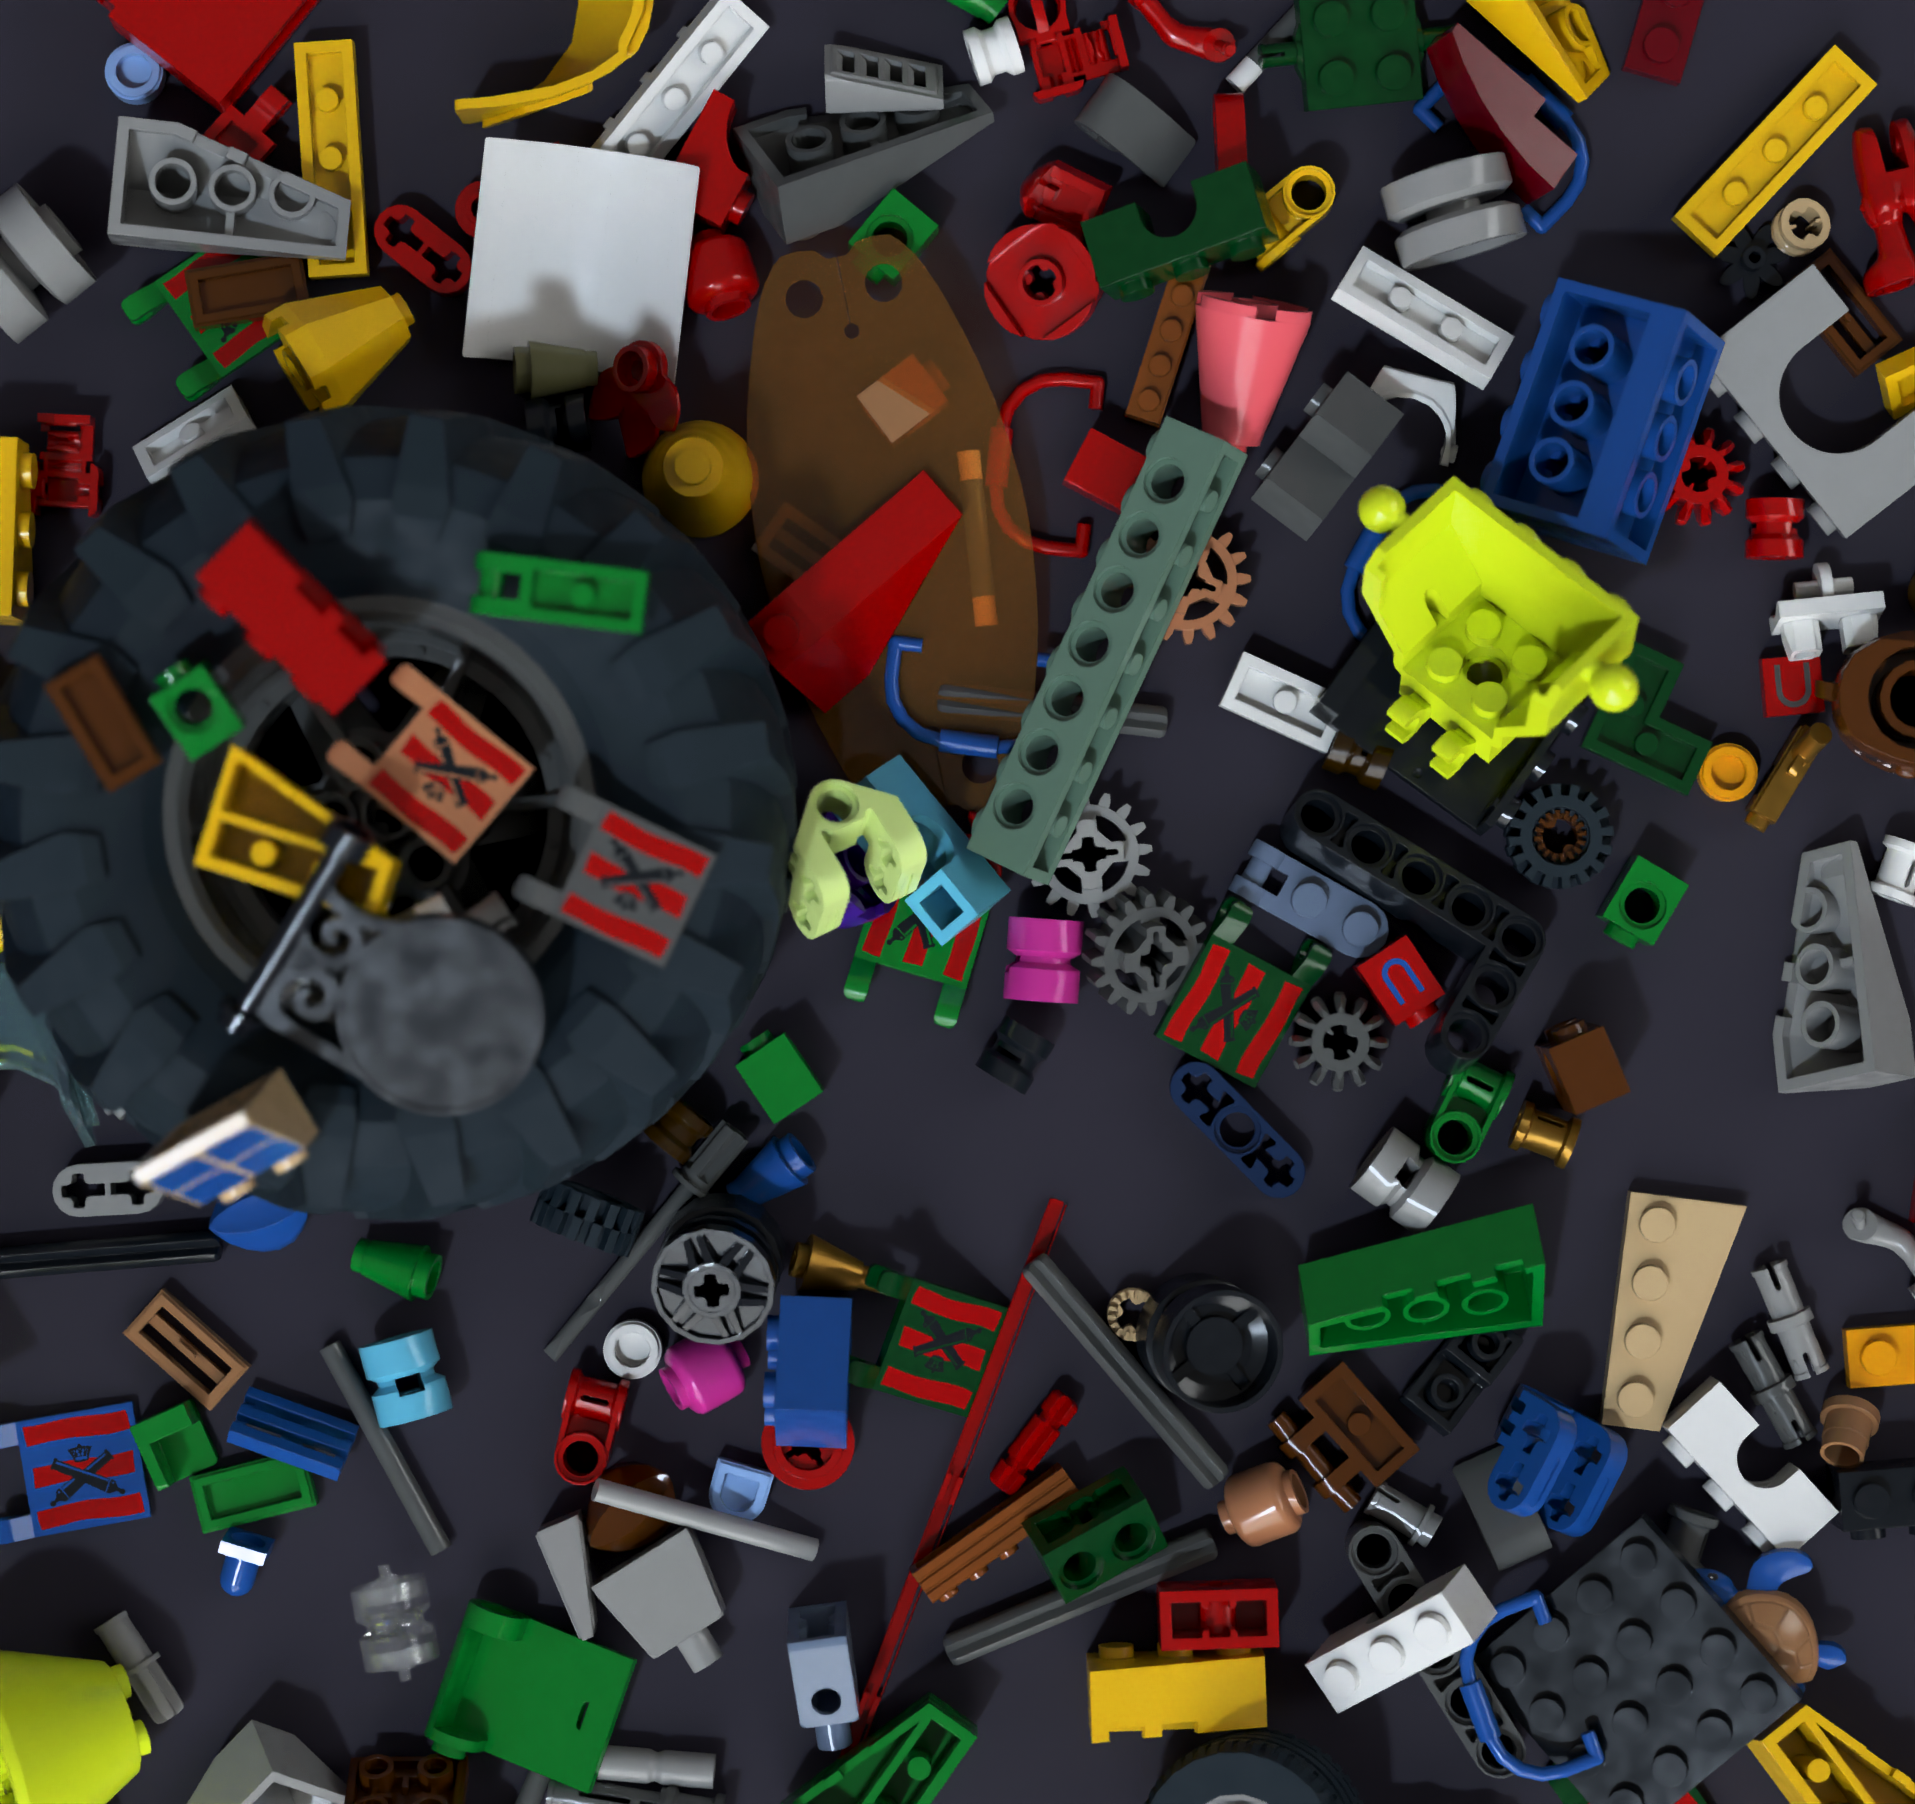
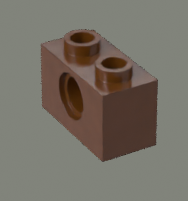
[1534,1017,1631,1115]

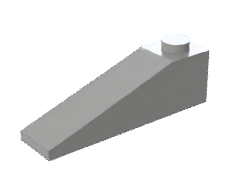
[107,116,351,261]
[1772,840,1915,1094]
[187,1720,347,1804]

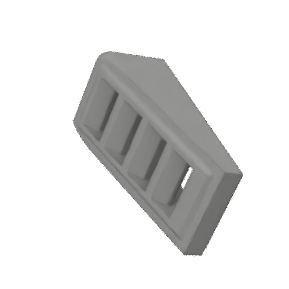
[824,44,944,114]
[535,1509,598,1641]

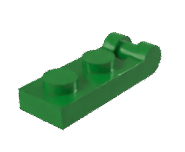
[469,551,651,635]

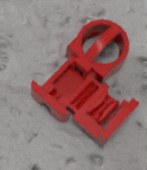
[1008,0,1130,104]
[30,413,104,519]

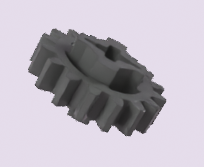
[1081,886,1206,1016]

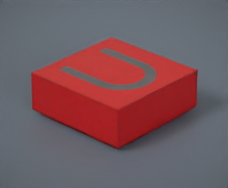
[1758,657,1825,718]

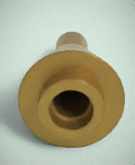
[788,1234,881,1294]

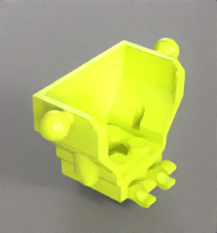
[1358,476,1639,780]

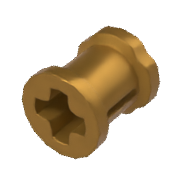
[1508,1100,1582,1169]

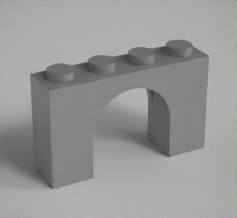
[1709,264,1915,539]

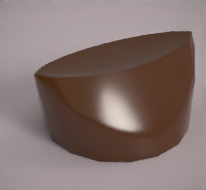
[586,1461,676,1552]

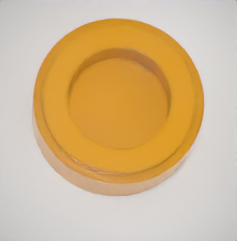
[1697,743,1758,802]

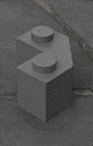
[1251,371,1404,541]

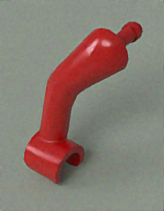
[1127,0,1236,63]

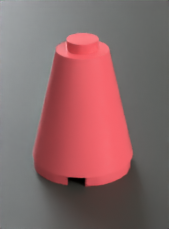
[1195,290,1313,453]

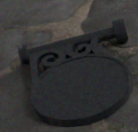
[218,815,546,1116]

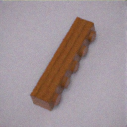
[1124,265,1211,428]
[909,1462,1079,1603]

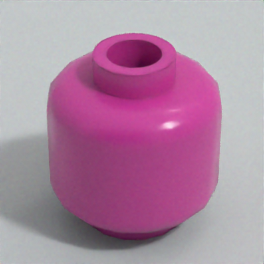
[659,1338,751,1415]

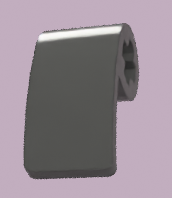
[1074,73,1196,187]
[1452,1445,1553,1572]

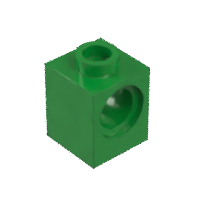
[848,188,939,287]
[149,658,248,762]
[1595,855,1689,950]
[735,1029,825,1124]

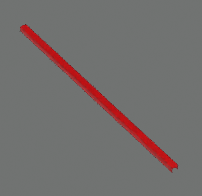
[838,1198,1067,1759]

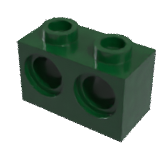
[1021,1465,1168,1604]

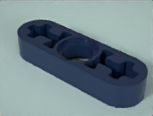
[1169,1061,1305,1198]

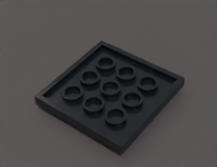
[1474,1512,1804,1804]

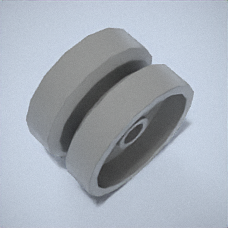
[1380,152,1527,271]

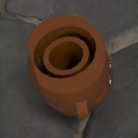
[1814,630,1915,779]

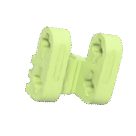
[788,779,927,940]

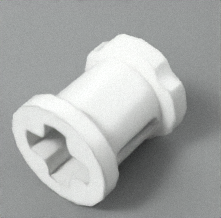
[1869,834,1915,908]

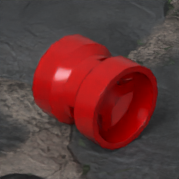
[1744,497,1805,561]

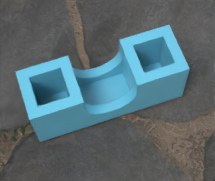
[832,754,1011,946]

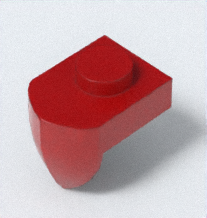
[1020,160,1113,238]

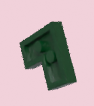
[1579,641,1713,796]

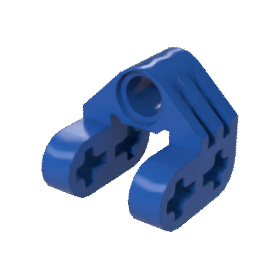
[1488,1383,1628,1537]

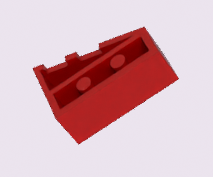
[195,516,387,716]

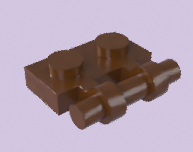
[1267,1359,1420,1513]

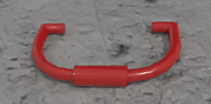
[985,372,1105,558]

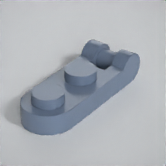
[1228,838,1389,958]

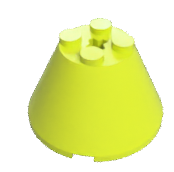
[0,1650,151,1804]

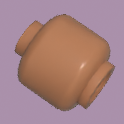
[1217,1461,1309,1547]

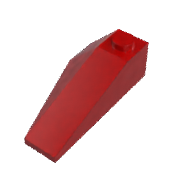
[748,470,963,713]

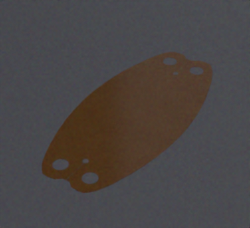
[747,234,1038,812]

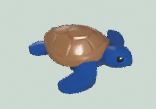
[1695,1548,1847,1692]

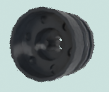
[651,1192,785,1345]

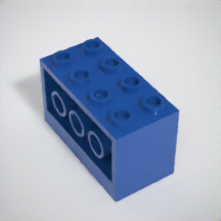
[1480,277,1725,565]

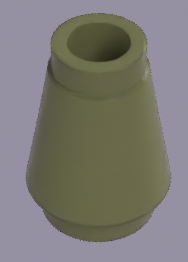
[513,341,598,399]

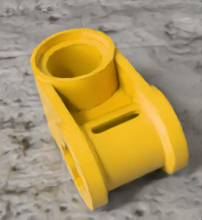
[1255,165,1335,272]

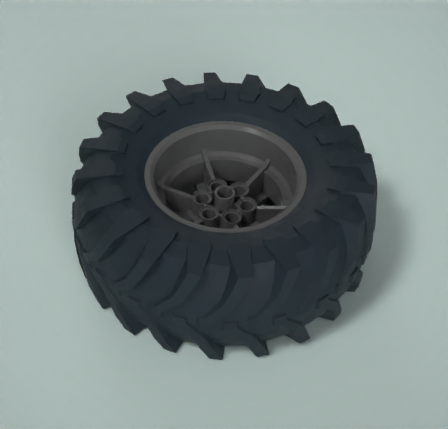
[0,406,798,1221]

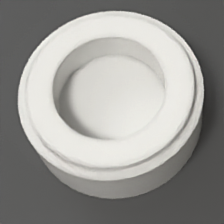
[603,1319,663,1379]

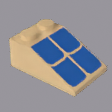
[132,1068,319,1206]

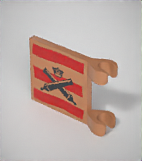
[326,663,535,864]

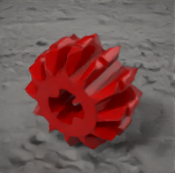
[1666,428,1745,527]

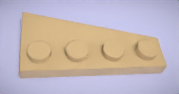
[1599,1190,1747,1432]

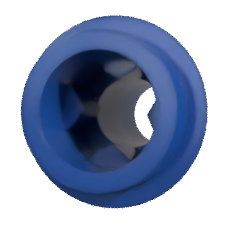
[726,1133,816,1205]

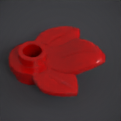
[589,340,681,458]

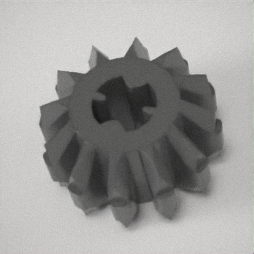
[1288,991,1389,1092]

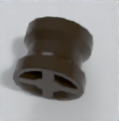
[643,1098,715,1165]

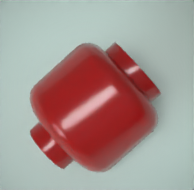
[685,229,760,321]

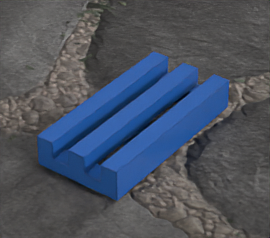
[227,1386,359,1481]

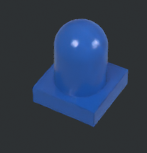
[218,1527,275,1596]

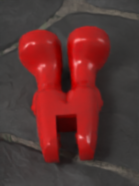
[1852,118,1915,297]

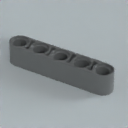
[1344,1518,1526,1779]

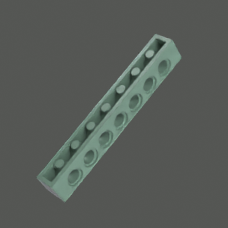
[966,416,1248,885]

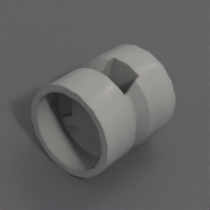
[1349,1127,1461,1235]

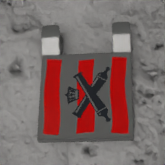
[513,785,719,968]

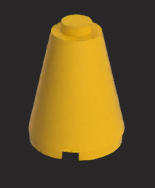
[642,420,759,538]

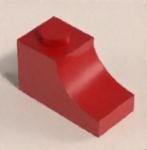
[675,89,755,234]

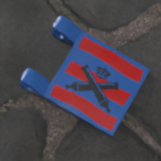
[0,1401,152,1545]

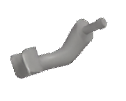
[1842,1208,1915,1300]

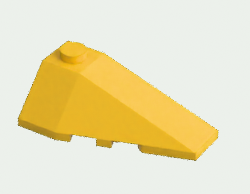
[1466,0,1610,103]

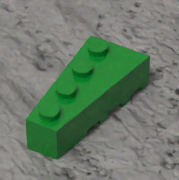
[1298,1203,1546,1356]

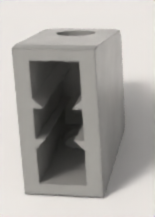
[591,1526,726,1673]

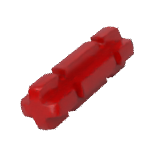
[990,1389,1078,1495]

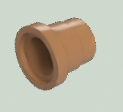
[1820,1395,1881,1468]

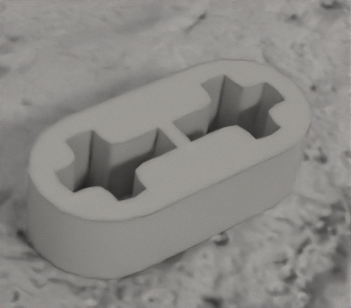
[52,1160,167,1217]

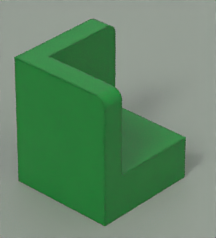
[129,1398,219,1491]

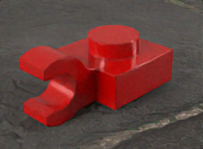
[203,85,294,162]

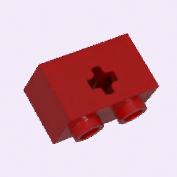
[1156,1578,1280,1651]

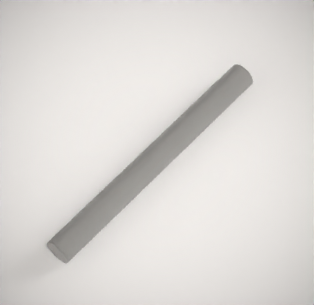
[591,1478,819,1561]

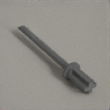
[544,1119,749,1362]

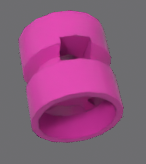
[1003,916,1084,1004]

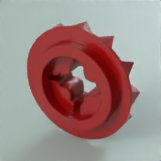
[761,1418,855,1490]

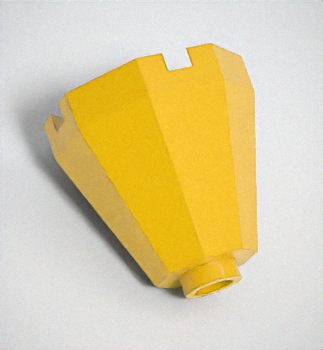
[262,286,415,412]

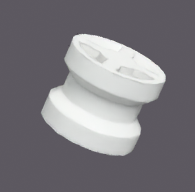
[962,16,1025,87]

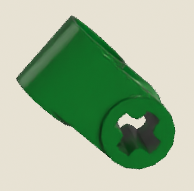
[1422,1048,1516,1164]

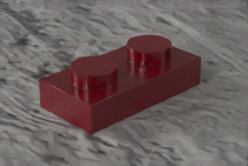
[1621,0,1704,87]

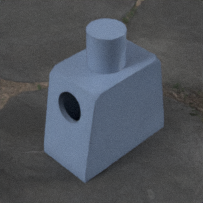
[787,1600,859,1751]

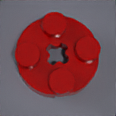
[984,222,1104,340]

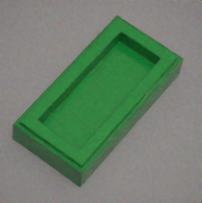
[189,1446,319,1534]

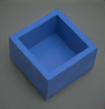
[763,1295,852,1449]

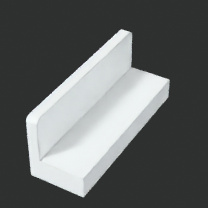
[1331,246,1515,390]

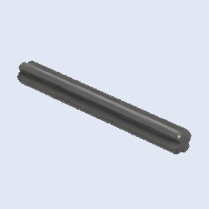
[1022,1253,1229,1489]
[943,1528,1218,1666]

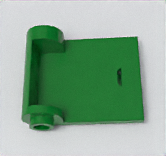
[424,1598,637,1794]

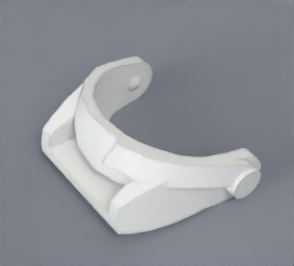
[1370,365,1458,467]

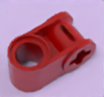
[554,1367,631,1485]

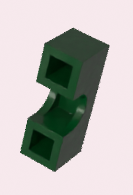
[1080,161,1280,302]

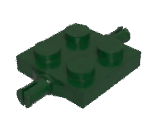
[1257,0,1455,112]

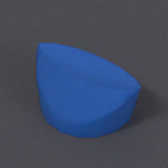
[209,1192,309,1252]

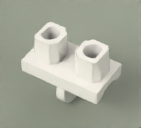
[1769,562,1886,661]

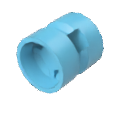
[358,1327,454,1428]

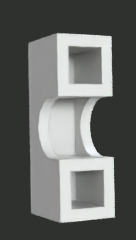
[1662,1376,1839,1553]
[1305,1564,1497,1714]

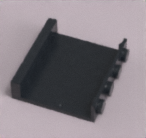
[1309,619,1621,836]

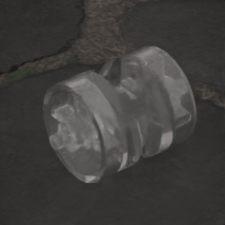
[349,1564,440,1682]

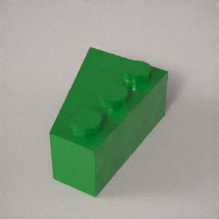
[780,1691,978,1804]

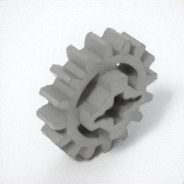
[1031,793,1152,918]

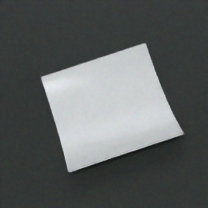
[462,137,700,384]

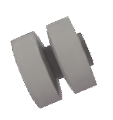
[0,183,97,344]

